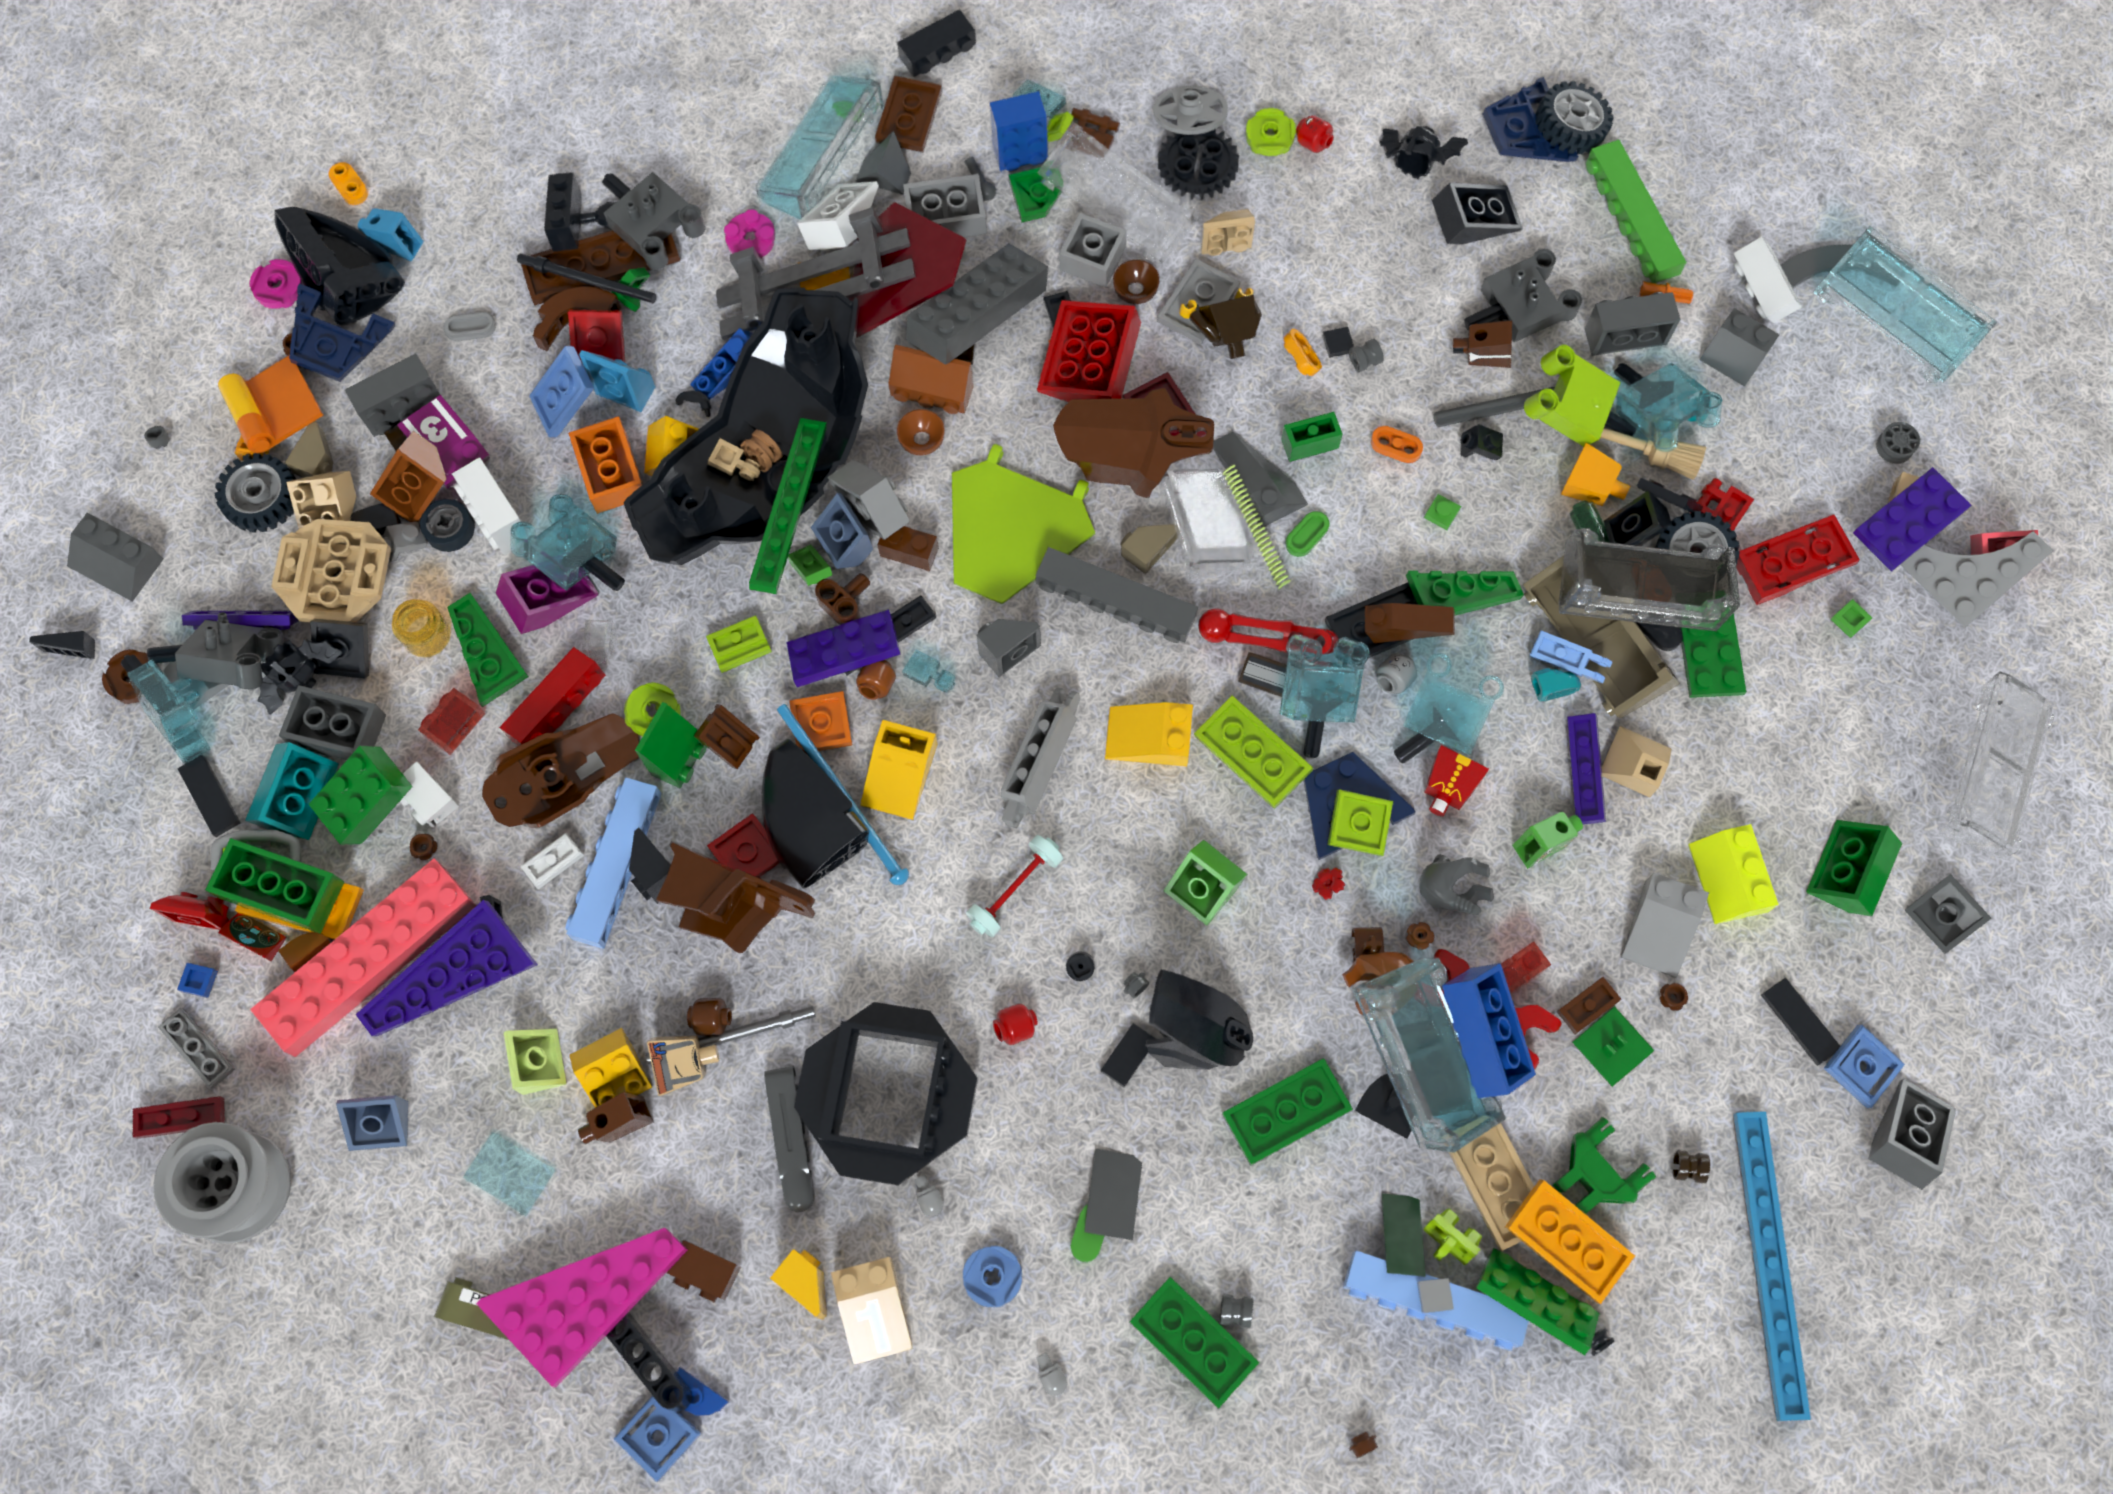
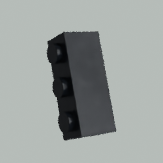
[897,9,976,77]
[544,172,582,252]

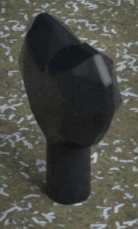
[580,202,616,228]

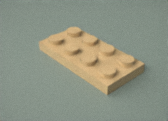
[1444,1117,1534,1252]

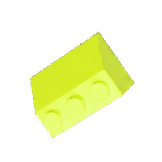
[1688,824,1779,924]

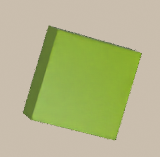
[1047,111,1074,142]

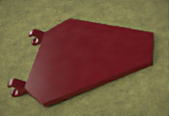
[849,202,967,338]

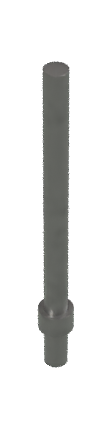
[646,1006,816,1064]

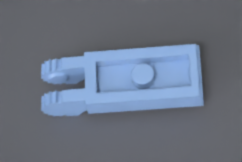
[1530,631,1612,683]

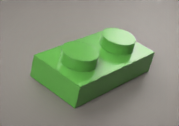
[788,545,833,586]

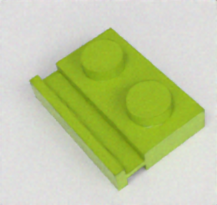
[706,615,772,673]

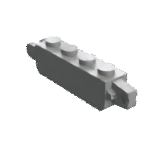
[1001,687,1080,829]

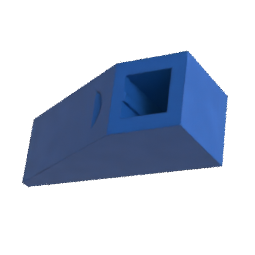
[690,328,753,400]

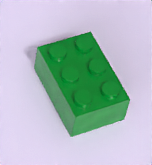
[309,746,413,845]

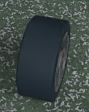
[420,499,475,552]

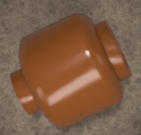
[856,660,896,700]

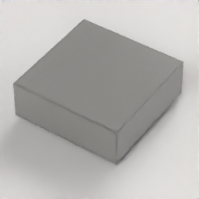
[1417,1278,1454,1313]

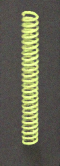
[1222,465,1291,590]

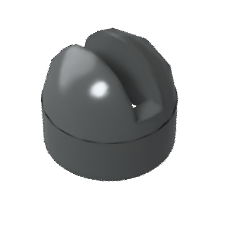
[144,426,169,449]

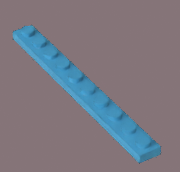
[1733,1111,1811,1421]

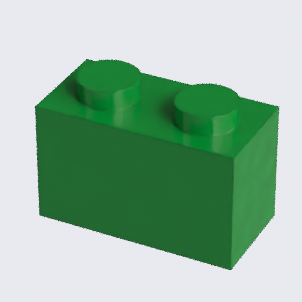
[1281,412,1343,462]

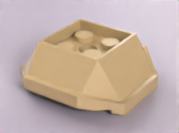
[271,519,391,622]

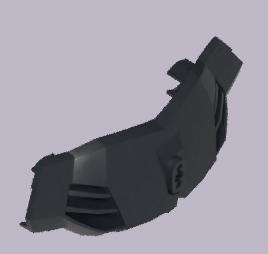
[624,288,868,565]

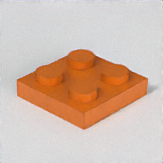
[789,691,853,754]

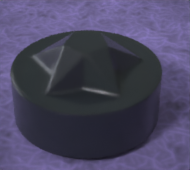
[1066,951,1095,981]

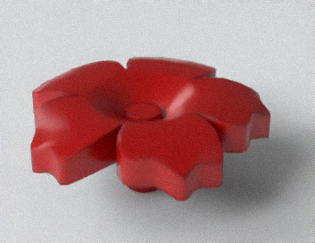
[1312,868,1345,900]

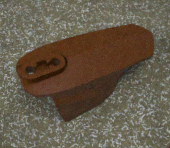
[482,713,639,828]

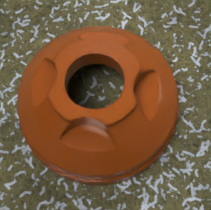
[897,409,945,456]

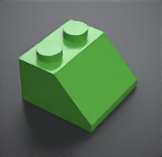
[1163,840,1248,926]

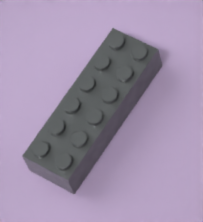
[906,243,1048,365]

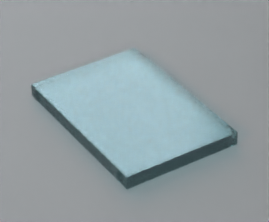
[463,1132,556,1216]

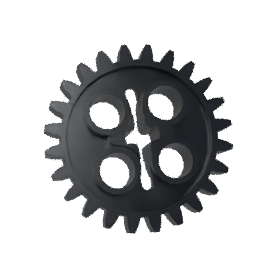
[1158,124,1239,200]

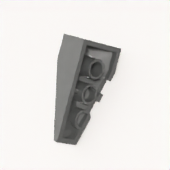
[1213,432,1308,528]

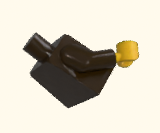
[1179,288,1262,359]

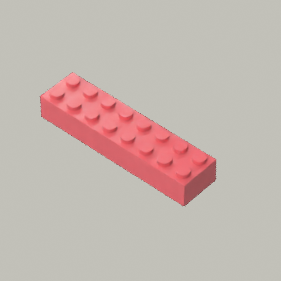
[250,858,477,1057]

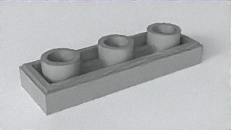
[158,1007,235,1089]

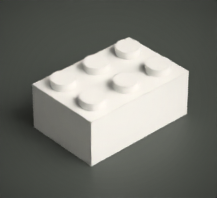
[452,457,532,555]

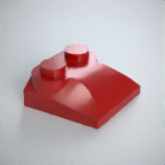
[149,892,229,930]

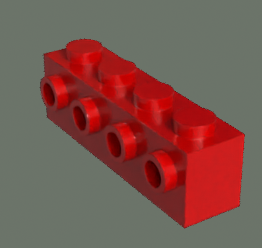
[499,647,606,746]

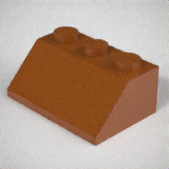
[888,344,974,414]
[370,431,447,523]

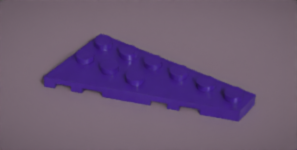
[355,900,538,1037]

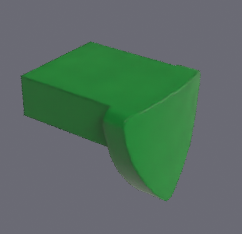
[611,268,651,312]

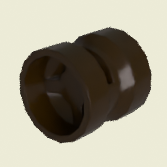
[1673,1150,1710,1184]

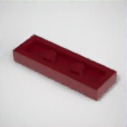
[133,1096,225,1139]

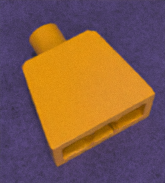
[1561,443,1631,506]

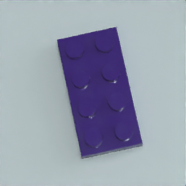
[1853,467,1972,572]
[786,609,901,687]

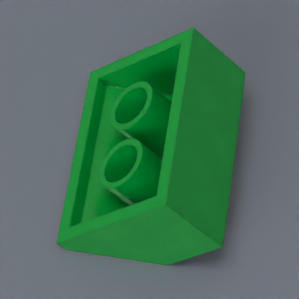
[1806,820,1902,917]

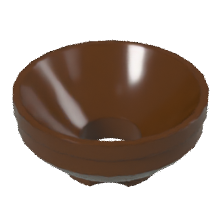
[1113,259,1160,304]

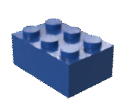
[989,91,1048,171]

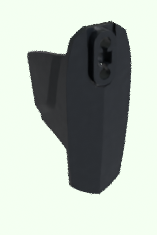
[1146,969,1253,1070]

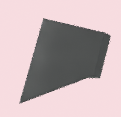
[856,131,911,194]

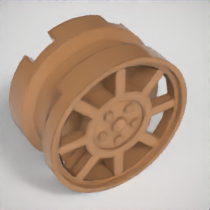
[740,430,782,472]

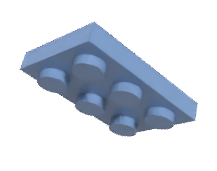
[529,346,594,437]

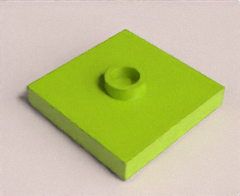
[1327,790,1393,856]

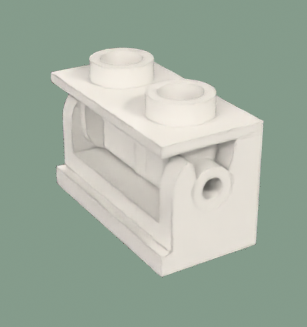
[400,762,459,829]

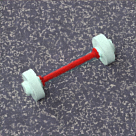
[966,835,1063,937]

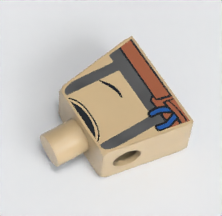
[647,1035,720,1096]

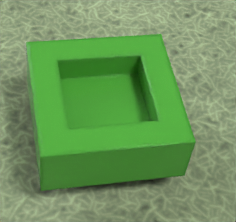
[1424,494,1461,530]
[1830,599,1873,638]

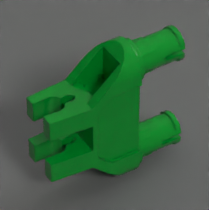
[1552,1117,1656,1214]

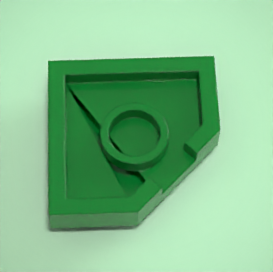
[1008,164,1063,223]

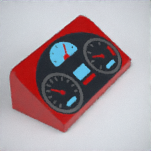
[218,913,287,961]

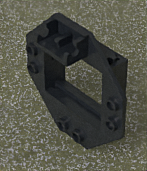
[794,1002,978,1186]

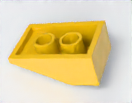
[1105,702,1193,767]

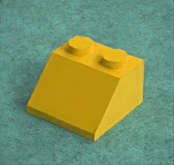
[770,1249,827,1320]

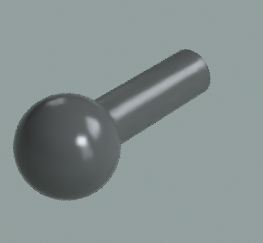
[965,157,996,201]

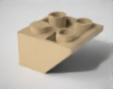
[1201,209,1255,256]
[286,471,356,529]
[1602,726,1672,798]

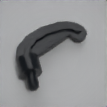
[675,390,712,417]

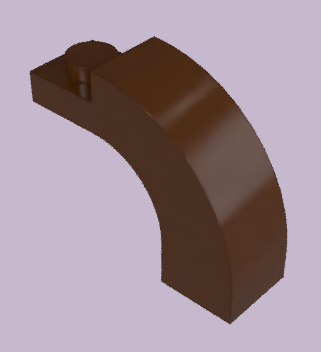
[532,287,622,351]

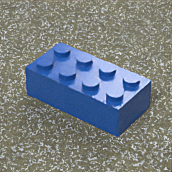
[1442,963,1536,1098]

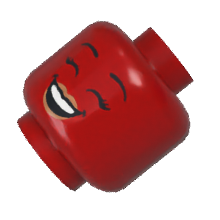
[1296,115,1334,153]

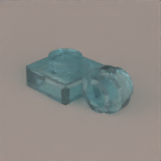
[902,650,956,693]

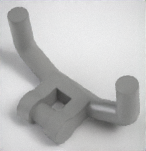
[211,829,301,871]

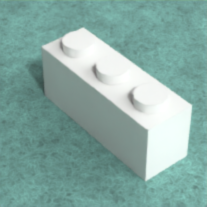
[1734,237,1802,323]

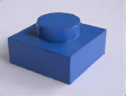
[177,963,218,998]

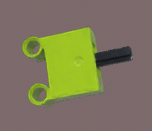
[1524,345,1636,447]

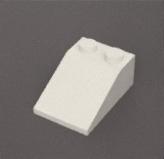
[797,181,878,251]

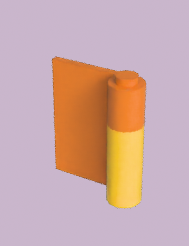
[218,355,324,453]

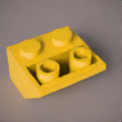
[644,416,699,476]
[569,1028,652,1108]

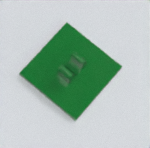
[1572,1006,1655,1087]

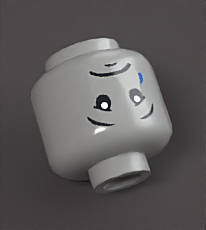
[1376,653,1417,694]

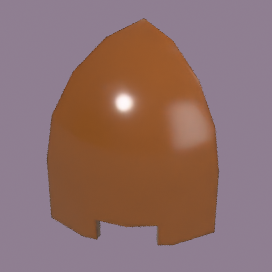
[278,932,330,972]

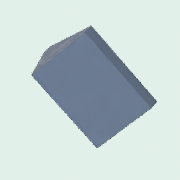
[336,1095,408,1151]

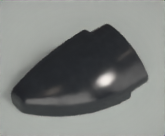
[274,207,405,325]
[761,739,869,889]

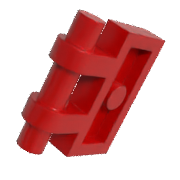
[1690,478,1754,531]

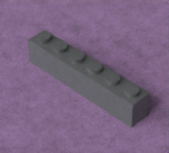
[1036,547,1198,643]

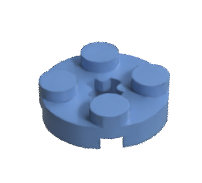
[963,1246,1022,1308]

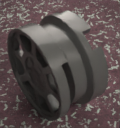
[1876,422,1920,464]

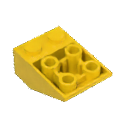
[860,720,938,820]

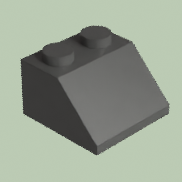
[1700,308,1780,387]
[976,619,1041,677]

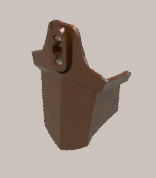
[1053,388,1214,498]
[656,841,816,953]

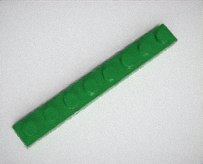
[749,418,826,595]

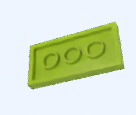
[1194,695,1313,809]

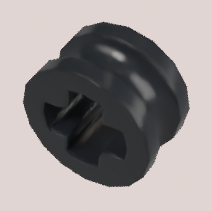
[1591,1327,1615,1356]

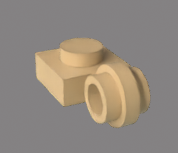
[708,438,760,481]

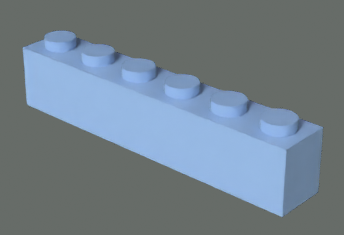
[566,777,662,949]
[1343,1250,1529,1351]

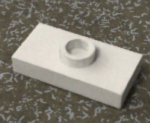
[520,833,584,890]

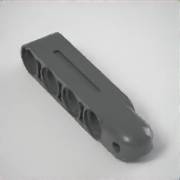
[764,1066,815,1212]

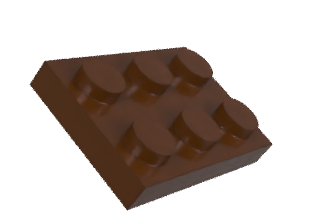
[875,76,942,152]

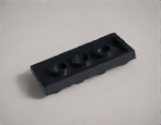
[1325,582,1418,667]

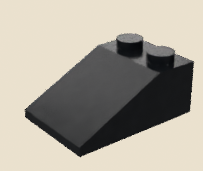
[1432,183,1523,244]

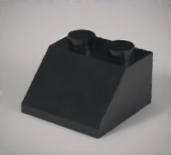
[1603,491,1672,558]
[629,827,671,904]

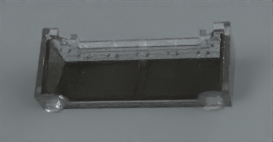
[1559,528,1740,631]

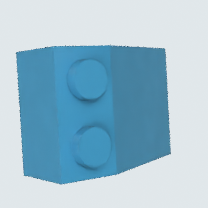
[579,350,655,412]

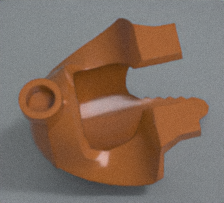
[1342,952,1420,1017]

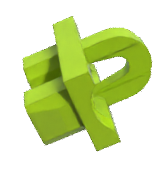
[1423,1208,1482,1266]

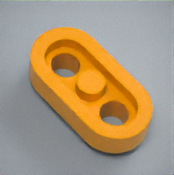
[329,162,368,205]
[1283,329,1322,376]

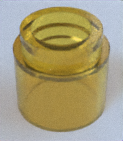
[392,599,451,657]

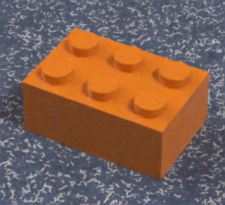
[568,416,643,514]

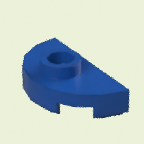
[674,1367,729,1416]

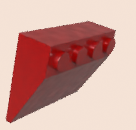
[1037,300,1141,402]

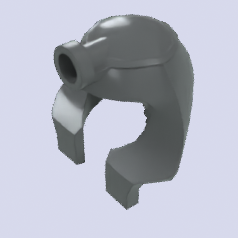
[1419,854,1494,915]

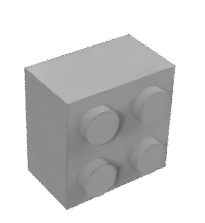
[1059,213,1127,288]

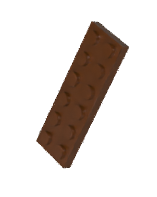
[521,230,681,306]

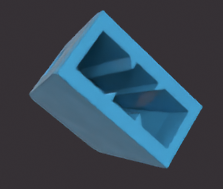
[358,208,424,262]

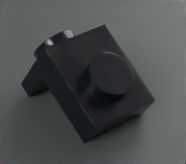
[1460,424,1503,460]

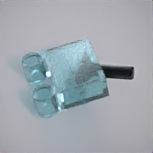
[1394,652,1504,764]

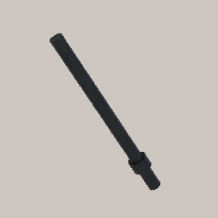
[517,253,657,304]

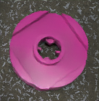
[724,209,776,258]
[249,259,304,309]

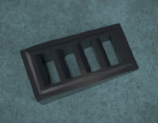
[29,631,95,659]

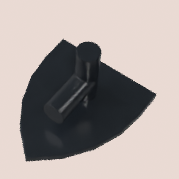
[1355,1068,1416,1139]

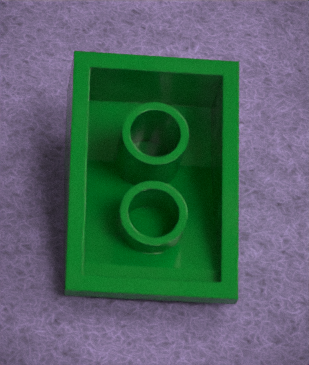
[635,702,707,789]

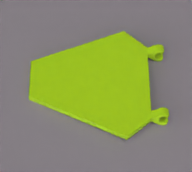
[952,444,1095,604]

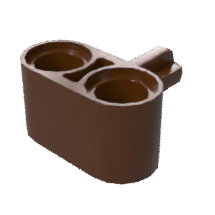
[815,573,871,625]
[1352,927,1385,981]

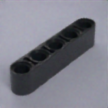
[606,1312,692,1412]

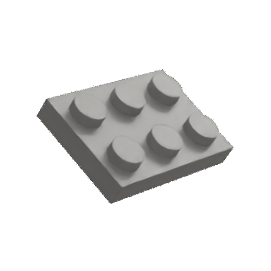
[1157,259,1240,345]

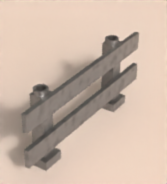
[716,207,916,340]

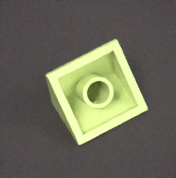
[504,1029,566,1095]

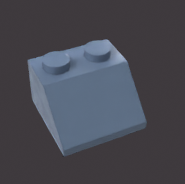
[811,493,873,569]

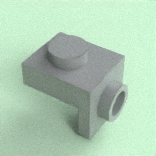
[382,522,427,562]

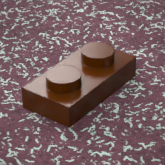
[1557,977,1622,1035]

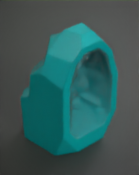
[1531,668,1581,701]

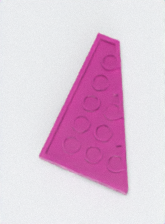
[476,1228,687,1388]

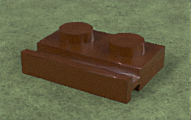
[694,704,760,769]

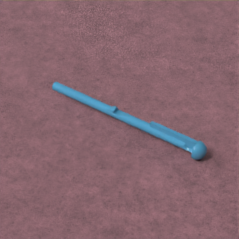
[777,704,909,885]

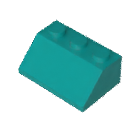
[245,742,339,840]

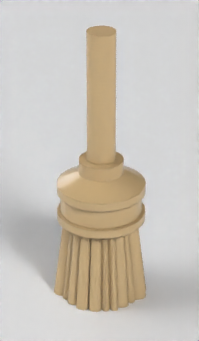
[1600,428,1707,480]

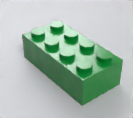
[205,838,344,934]

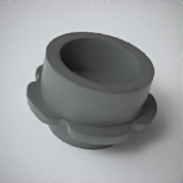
[1123,972,1150,998]

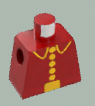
[1424,745,1489,817]

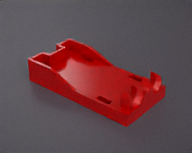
[1736,514,1860,605]

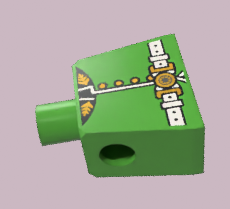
[1512,812,1583,869]

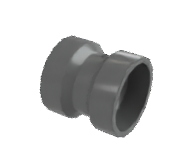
[1349,339,1384,372]
[1220,1294,1253,1328]

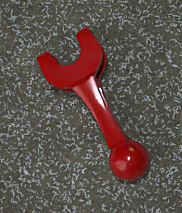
[1198,608,1338,655]

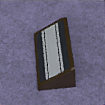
[1238,652,1300,700]

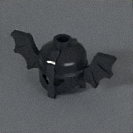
[1379,126,1468,180]
[258,638,342,715]

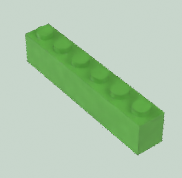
[1586,139,1687,284]

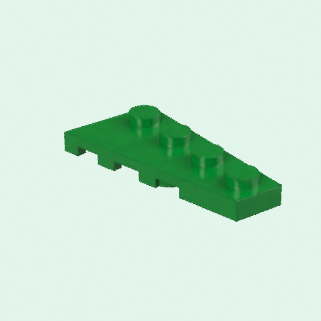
[1405,570,1524,616]
[447,593,529,707]

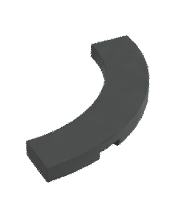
[1781,245,1913,289]

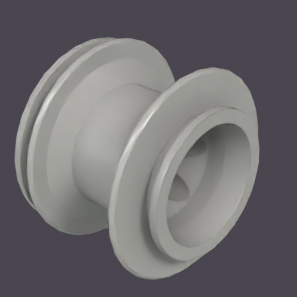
[154,1122,291,1244]

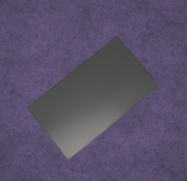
[1084,1149,1142,1240]

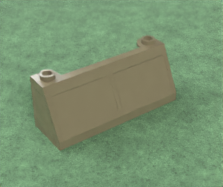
[1523,546,1680,719]

